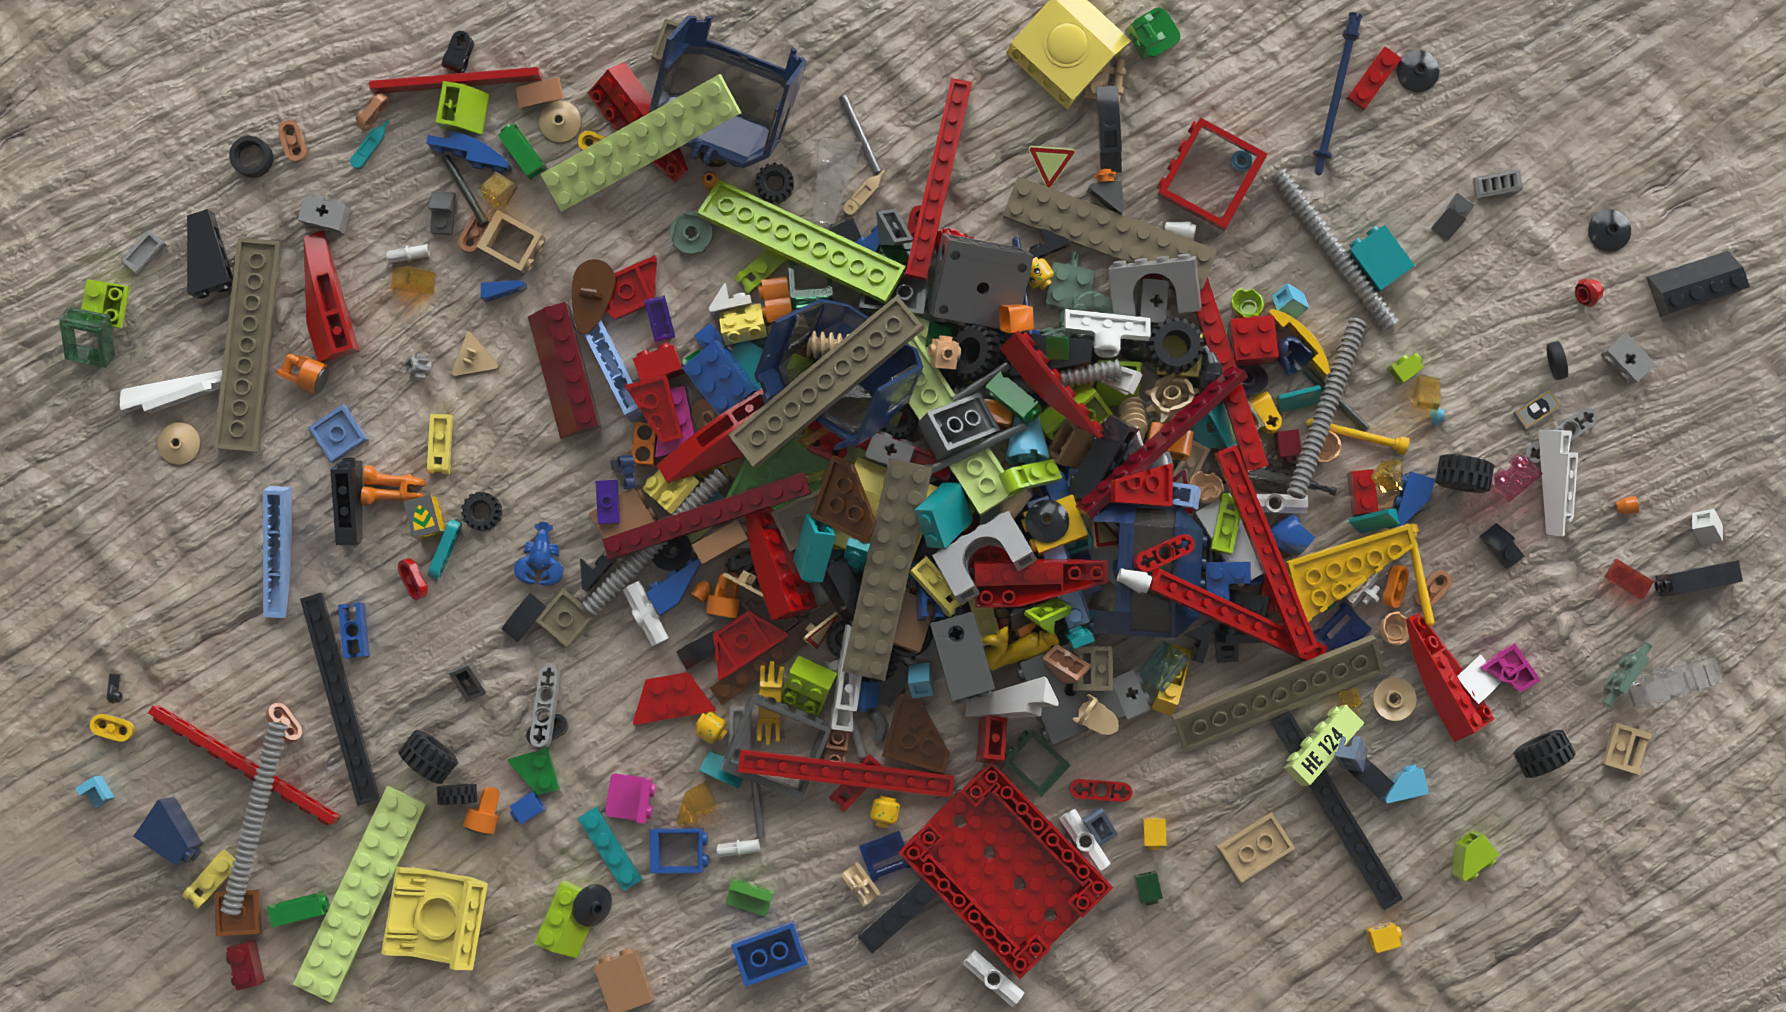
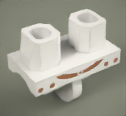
[1345,573,1380,608]

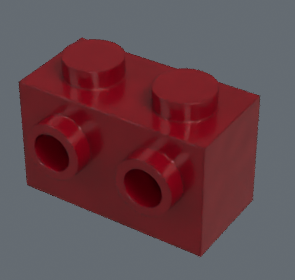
[226,939,265,991]

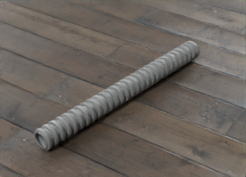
[1271,168,1399,331]
[1287,318,1367,499]
[952,359,1122,400]
[583,468,729,616]
[221,721,288,916]

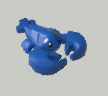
[514,522,564,586]

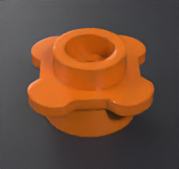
[1094,169,1116,183]

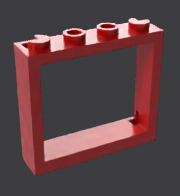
[1156,117,1268,232]

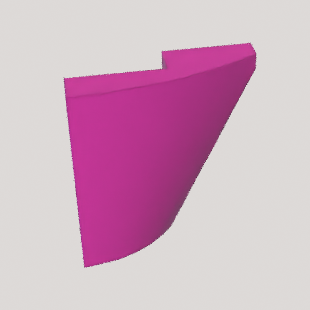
[1480,643,1541,692]

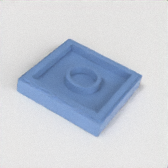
[308,404,368,463]

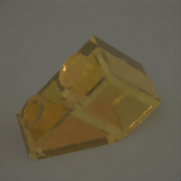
[479,172,518,208]
[676,781,718,826]

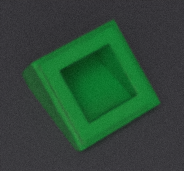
[1046,337,1069,360]

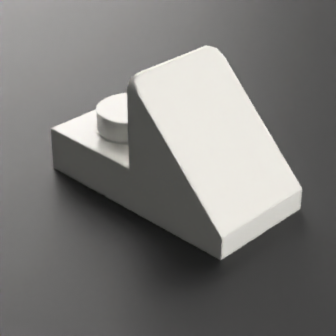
[709,283,753,315]
[1100,362,1142,395]

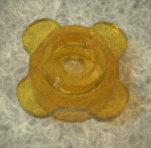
[1338,687,1362,708]

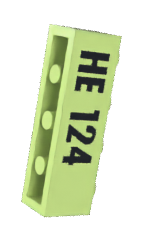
[1284,705,1364,786]

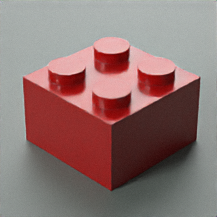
[1228,315,1279,367]
[633,343,686,381]

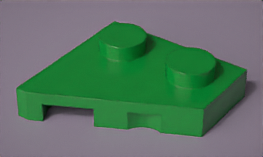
[508,747,560,795]

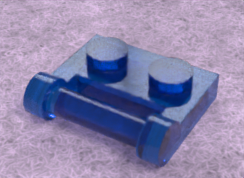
[1314,602,1372,651]
[859,830,912,882]

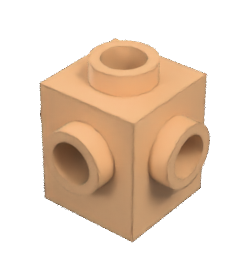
[928,336,961,369]

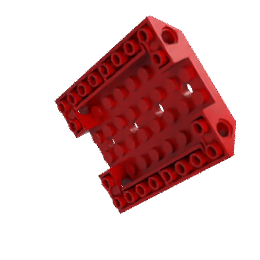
[898,761,1114,979]

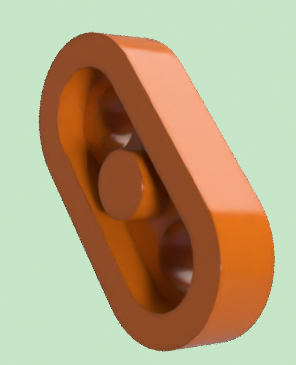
[1383,565,1409,608]

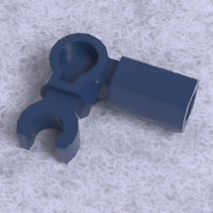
[610,454,636,490]

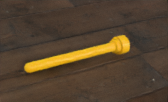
[1306,419,1409,455]
[1410,524,1434,626]

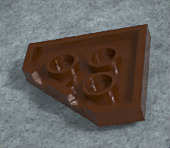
[811,456,876,543]
[882,693,950,774]

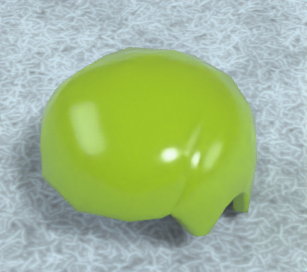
[1231,288,1264,318]

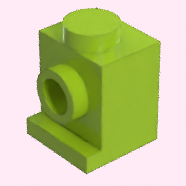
[1387,353,1425,385]

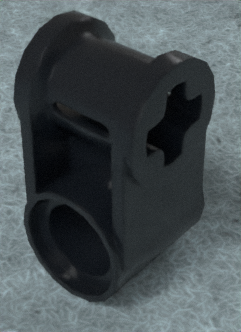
[441,30,474,73]

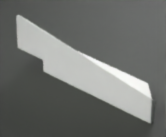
[829,624,862,732]

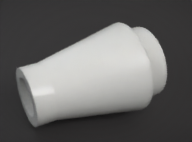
[1165,222,1197,241]
[1117,568,1152,594]

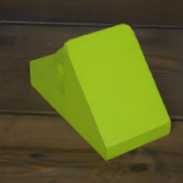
[1024,597,1072,635]

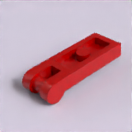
[828,754,882,812]

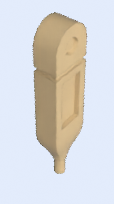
[844,170,886,216]

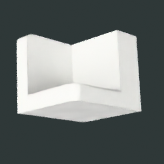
[1692,509,1723,545]

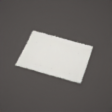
[1458,655,1502,704]

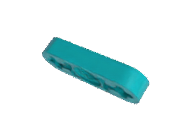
[427,519,462,580]

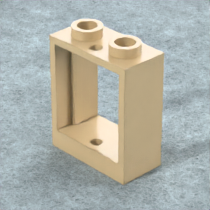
[476,210,545,275]

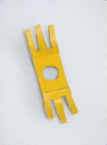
[757,661,784,745]

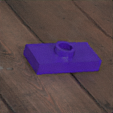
[644,295,675,342]
[595,480,620,524]

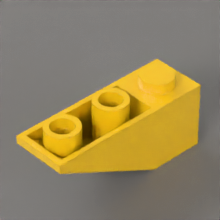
[1151,643,1192,716]

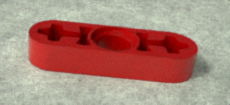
[1133,534,1195,572]
[1069,778,1133,802]

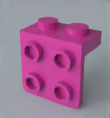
[605,773,656,824]

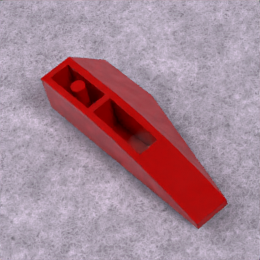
[587,62,688,182]
[303,230,360,363]
[1000,330,1104,439]
[657,388,769,484]
[746,489,817,621]
[974,559,1108,608]
[1406,612,1494,742]

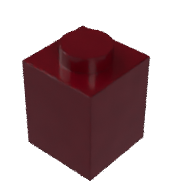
[1274,429,1302,462]

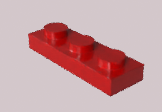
[1346,46,1402,111]

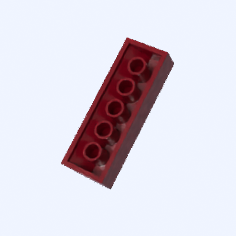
[528,302,602,439]

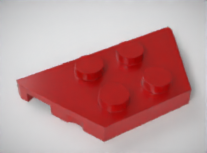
[606,255,657,320]
[713,610,790,681]
[633,672,716,725]

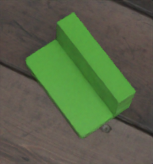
[726,878,774,916]

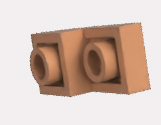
[515,78,564,109]
[824,729,850,762]

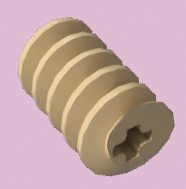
[807,331,849,359]
[1119,397,1148,440]

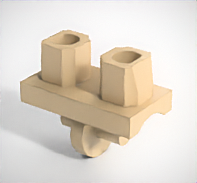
[841,862,881,907]

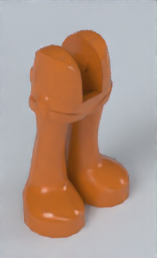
[361,465,425,506]

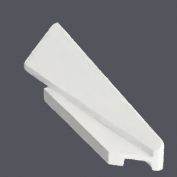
[120,370,222,414]
[1538,430,1578,536]
[965,677,1059,719]

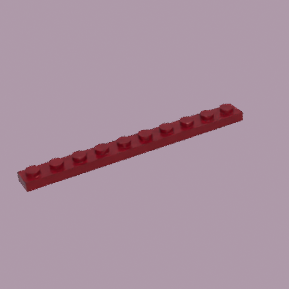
[1075,366,1248,519]
[602,472,812,560]

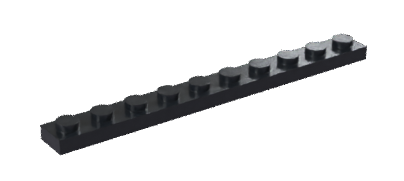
[300,593,380,806]
[1271,711,1403,910]

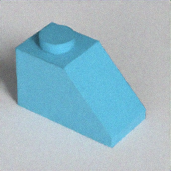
[1381,764,1429,803]

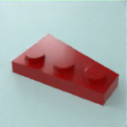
[624,375,683,443]
[1111,463,1173,507]

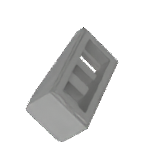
[1473,169,1523,199]

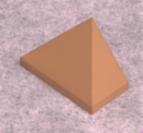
[1042,644,1091,684]

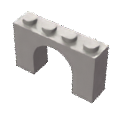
[1108,254,1202,317]
[932,511,1037,605]

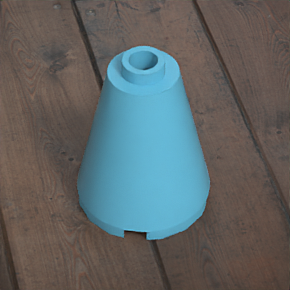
[1006,415,1050,466]

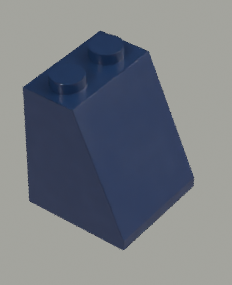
[133,797,203,866]

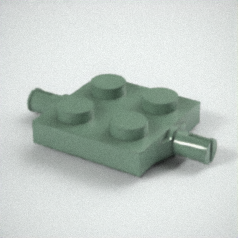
[1044,251,1095,323]
[1603,642,1653,707]

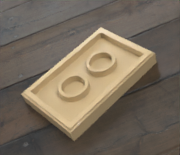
[1217,811,1295,883]

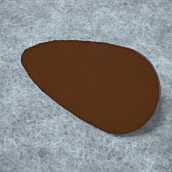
[572,259,616,334]

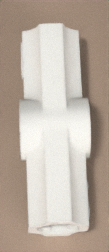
[1256,493,1308,514]
[622,581,669,647]
[1059,808,1111,872]
[962,949,1024,1007]

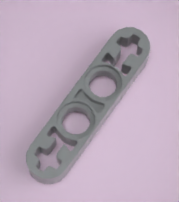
[1523,408,1598,464]
[530,664,561,749]

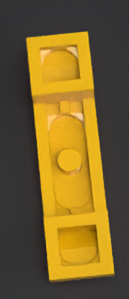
[1266,309,1330,377]

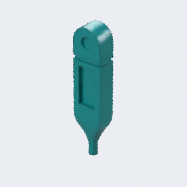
[350,119,389,169]

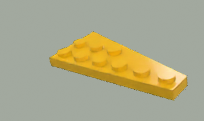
[1286,524,1416,622]

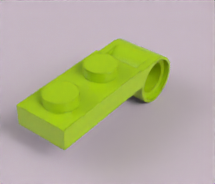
[999,459,1062,496]

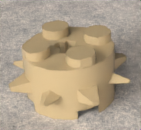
[1145,375,1199,424]

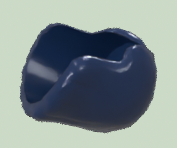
[1277,336,1313,376]

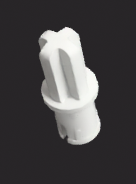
[386,244,430,263]
[716,839,760,857]

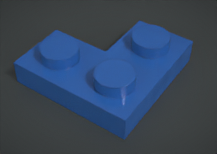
[1206,562,1251,601]

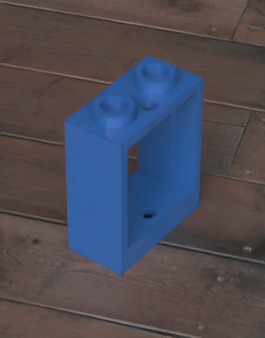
[650,827,708,873]

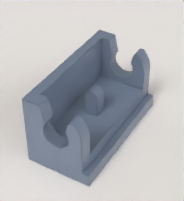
[1334,736,1368,772]

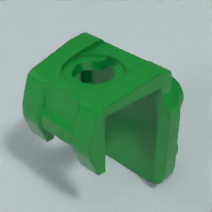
[1125,7,1180,60]

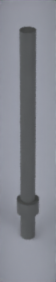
[925,422,1027,477]

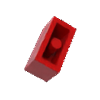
[1347,469,1379,516]
[976,715,1008,764]

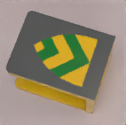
[404,495,445,539]

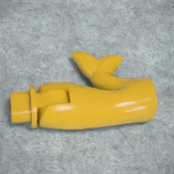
[982,627,1059,671]

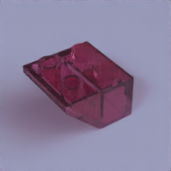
[1491,453,1543,502]

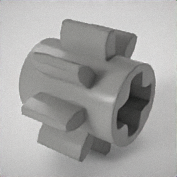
[404,353,431,380]

